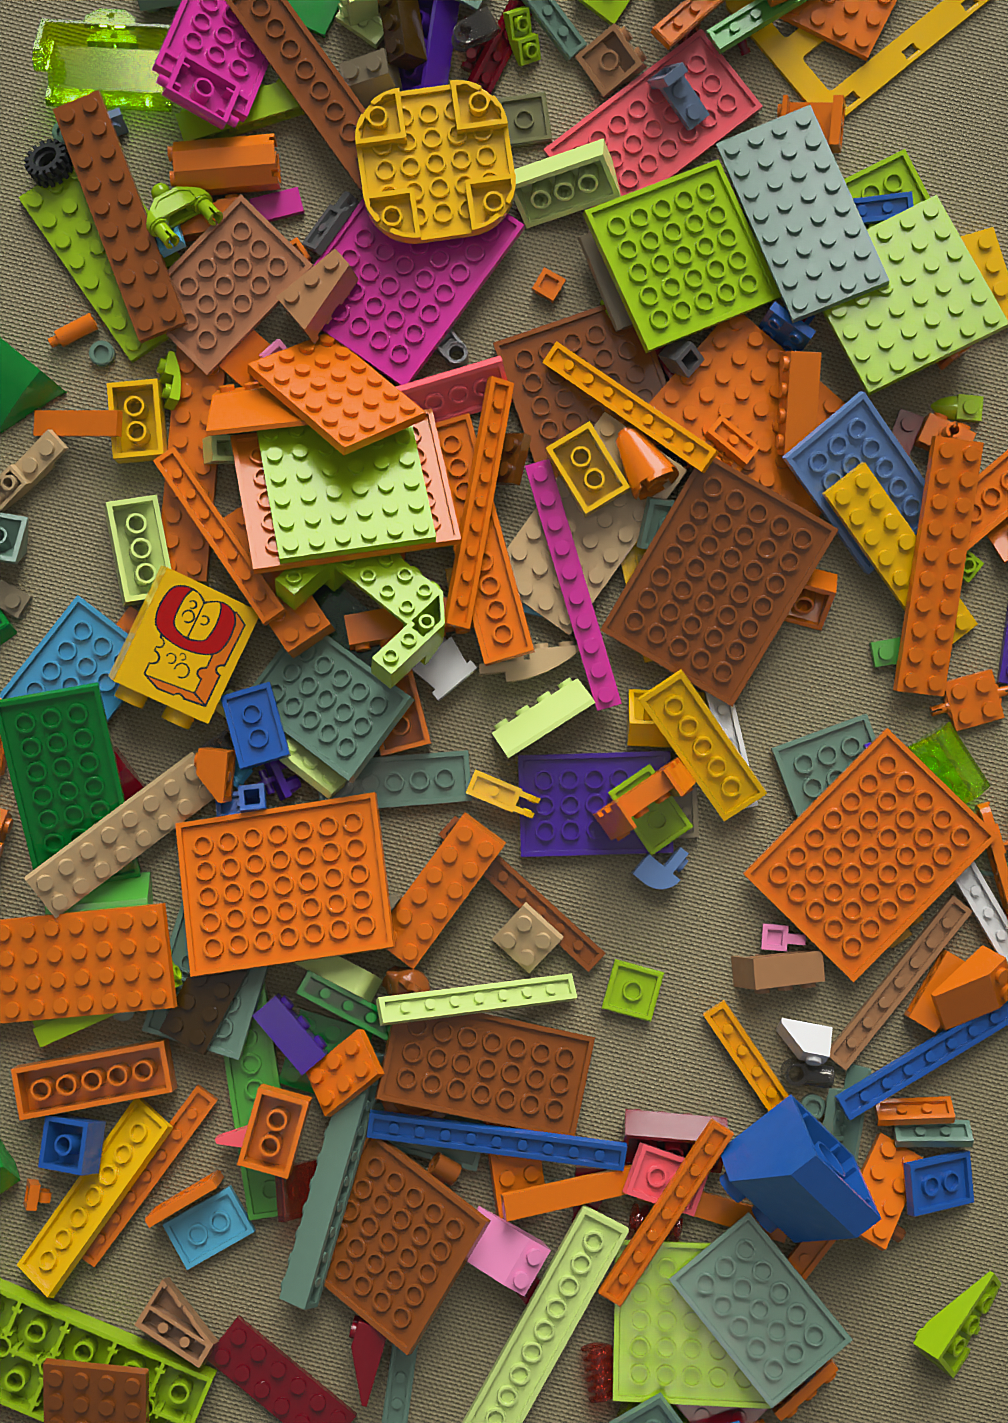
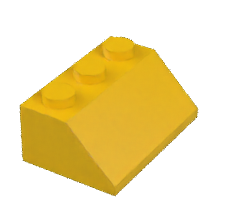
[627,689,705,747]

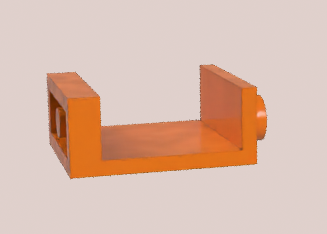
[777,95,846,153]

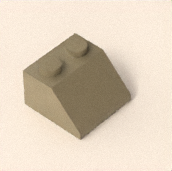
[339,48,403,110]

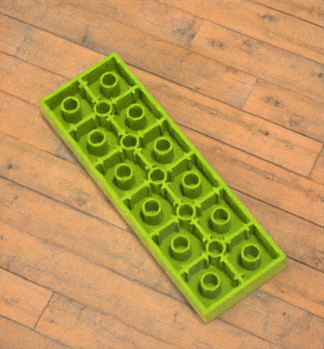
[0,1278,217,1423]

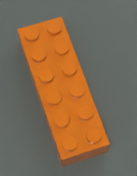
[224,506,335,659]
[387,812,506,969]
[11,1038,178,1121]

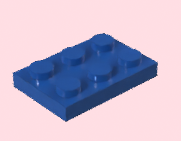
[221,682,291,771]
[903,1150,974,1217]

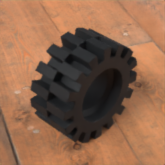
[24,139,74,188]

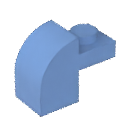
[631,847,689,889]

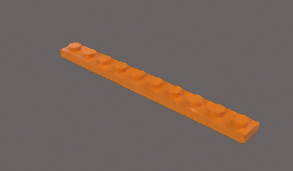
[444,376,514,630]

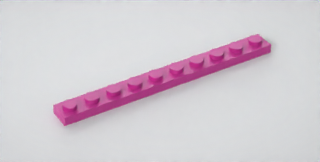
[525,459,622,711]

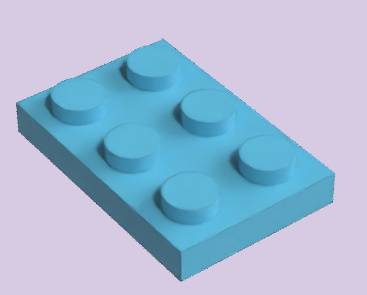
[163,1185,256,1270]

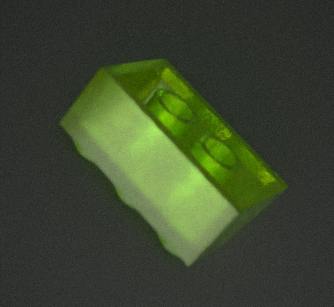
[907,721,991,804]

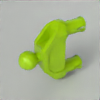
[146,183,223,249]

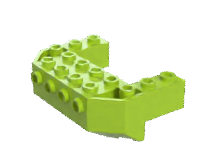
[275,553,445,689]

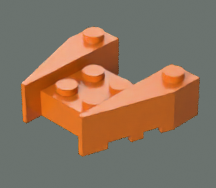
[593,757,696,841]

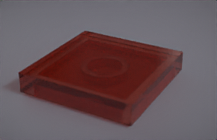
[275,1160,317,1222]

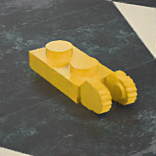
[466,769,541,819]

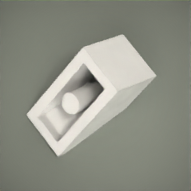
[776,1018,832,1066]

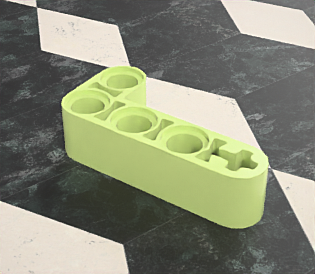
[294,956,383,1003]

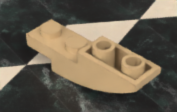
[0,430,69,513]
[479,641,579,683]

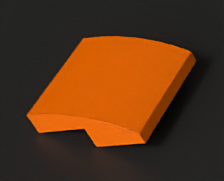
[701,415,760,472]

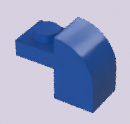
[215,783,267,817]

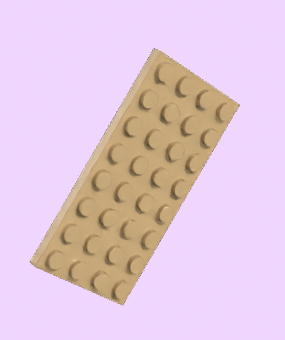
[507,412,687,636]

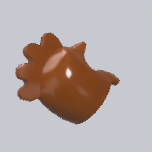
[382,966,431,996]

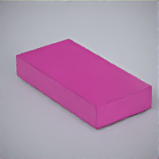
[249,187,305,222]

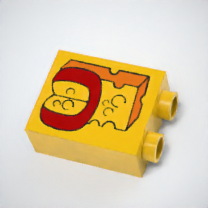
[108,565,259,730]

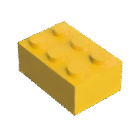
[106,379,168,464]
[545,421,630,518]

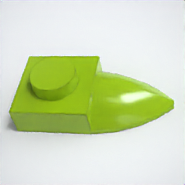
[930,394,984,423]

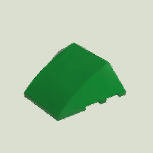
[0,337,67,434]

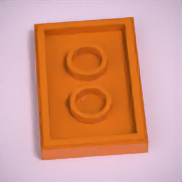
[145,1170,224,1228]

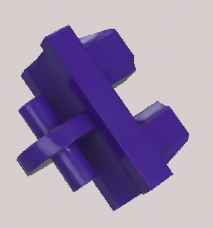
[256,760,302,801]

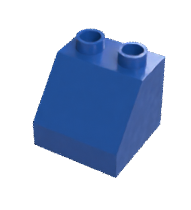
[719,1094,881,1243]

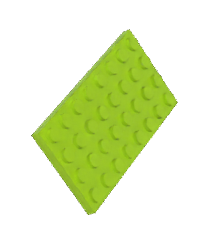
[18,166,180,363]

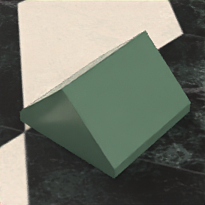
[0,513,29,564]

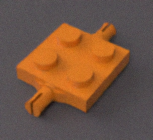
[929,669,1008,731]

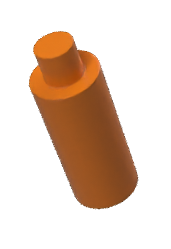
[48,313,99,348]

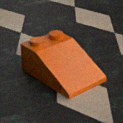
[931,945,1008,1030]

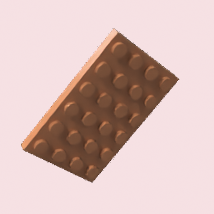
[166,195,313,376]

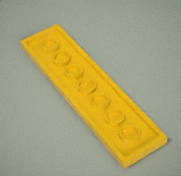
[822,462,978,643]
[17,1098,174,1298]

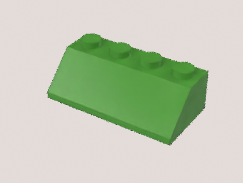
[45,872,153,915]

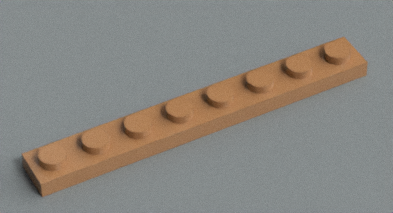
[830,895,973,1070]

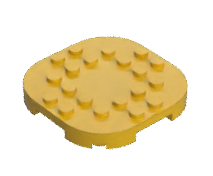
[355,80,516,244]

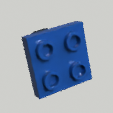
[758,302,816,351]

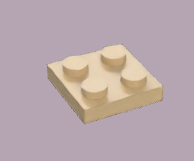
[492,902,564,973]

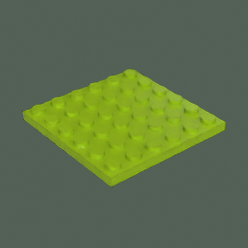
[583,159,781,353]
[822,195,1008,396]
[257,425,436,564]
[613,1239,771,1409]

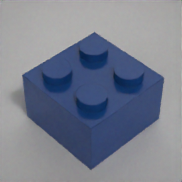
[38,1114,106,1175]

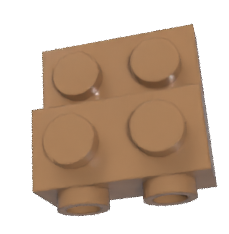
[575,23,647,98]

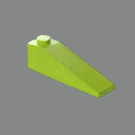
[913,1271,1001,1378]

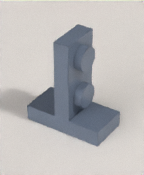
[647,62,710,131]

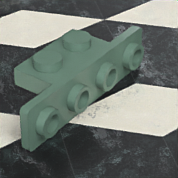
[822,1064,872,1162]

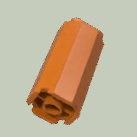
[167,133,281,195]

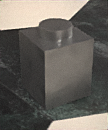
[658,339,705,378]

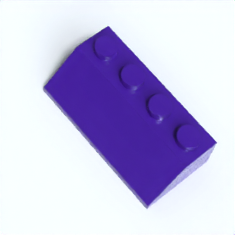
[398,0,460,91]

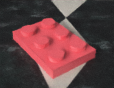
[623,1142,709,1216]

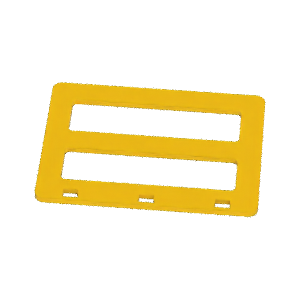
[725,0,990,117]

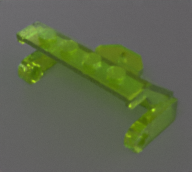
[32,8,173,112]

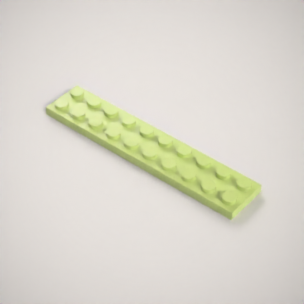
[462,1204,629,1423]

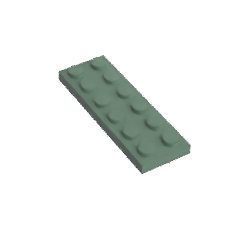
[318,750,472,808]

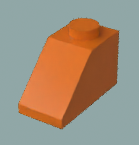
[194,747,236,803]

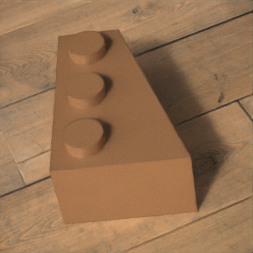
[276,249,359,344]
[731,949,825,994]
[134,1277,219,1368]

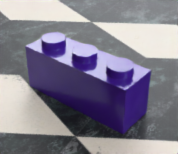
[252,993,328,1075]

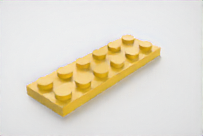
[638,669,767,821]

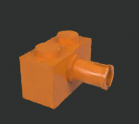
[914,412,976,452]

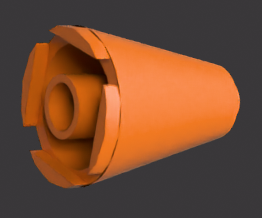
[616,426,679,500]

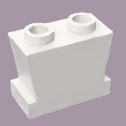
[412,637,477,701]

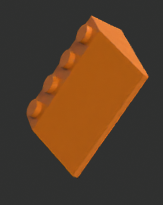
[206,381,308,436]

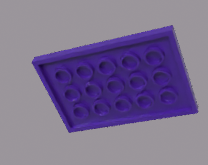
[518,751,674,857]

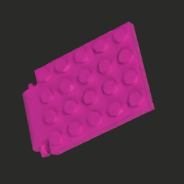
[151,0,269,130]

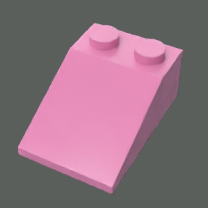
[467,1206,551,1296]

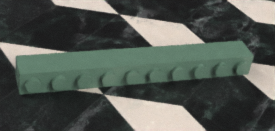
[279,1051,384,1310]

